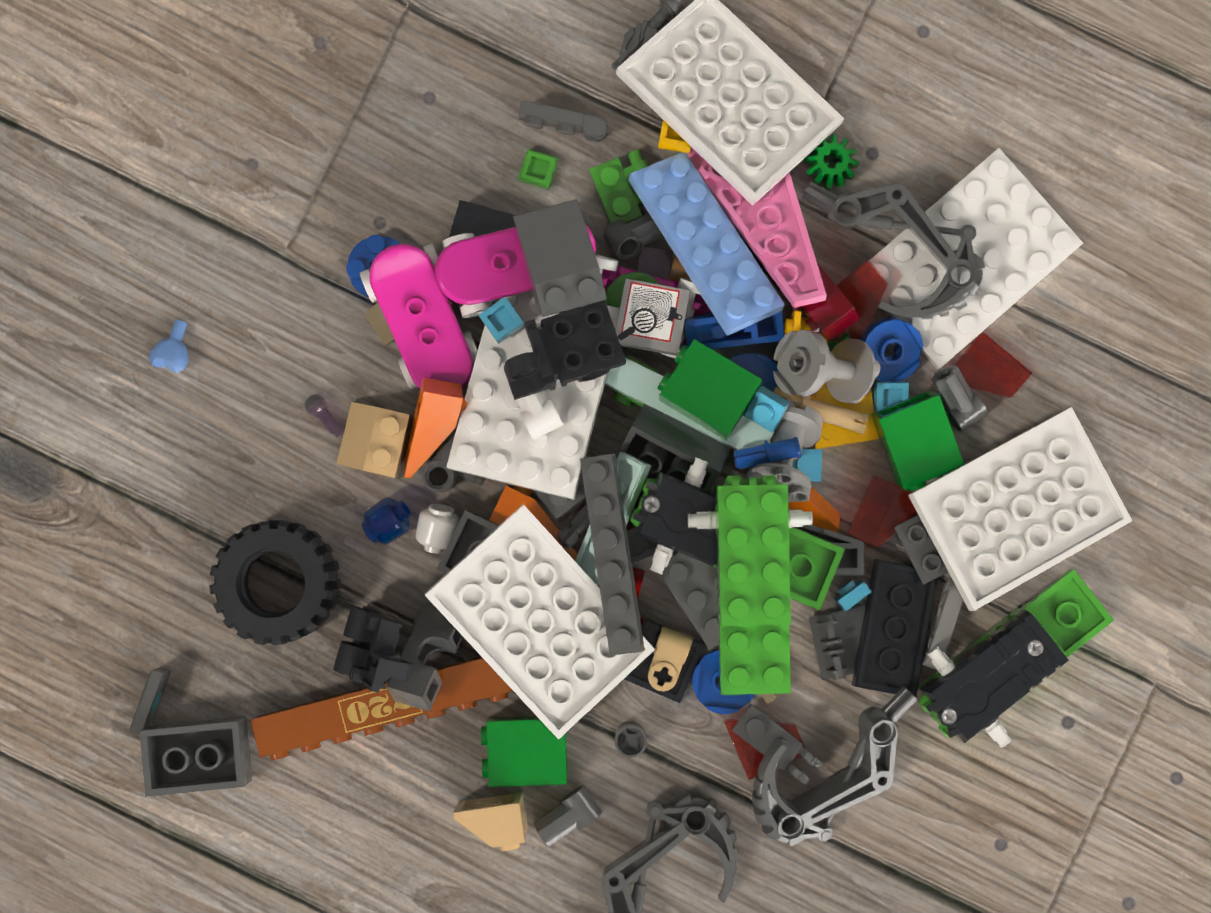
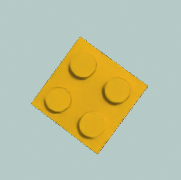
[810,383,879,449]

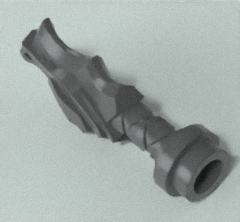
[612,0,683,70]

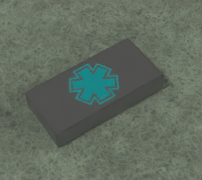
[129,667,171,735]

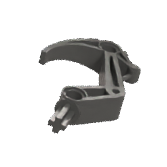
[802,181,985,319]
[752,686,918,846]
[603,793,738,913]

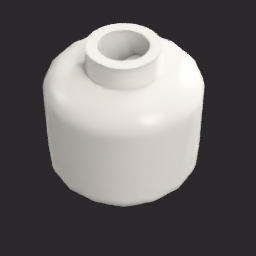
[416,504,460,554]

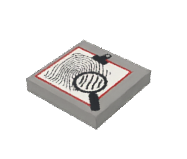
[615,279,690,356]

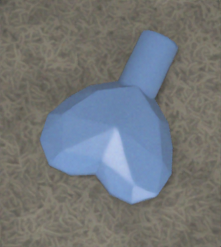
[149,319,188,373]

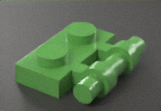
[589,149,649,223]

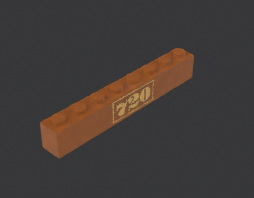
[250,656,513,761]

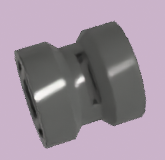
[615,721,647,758]

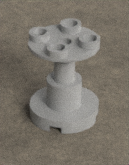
[773,330,880,404]
[747,401,823,502]

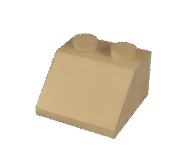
[336,402,414,479]
[453,792,528,851]

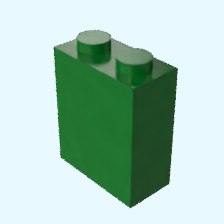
[657,339,762,441]
[871,390,964,491]
[481,716,568,787]

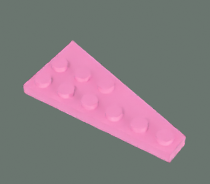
[686,147,827,308]

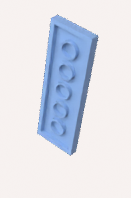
[628,152,785,336]

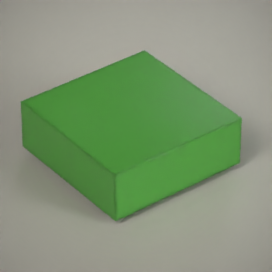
[518,149,558,190]

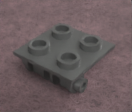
[893,515,948,585]
[809,605,866,680]

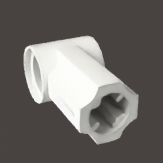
[507,380,564,439]

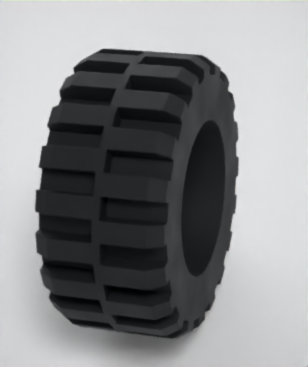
[209,520,341,645]

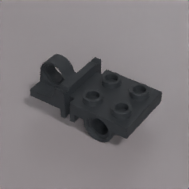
[504,300,626,400]
[333,606,413,693]

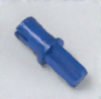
[734,437,801,469]

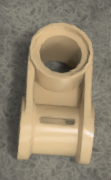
[648,626,693,692]

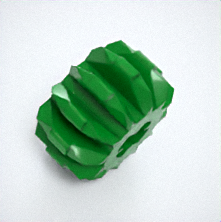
[803,134,859,190]

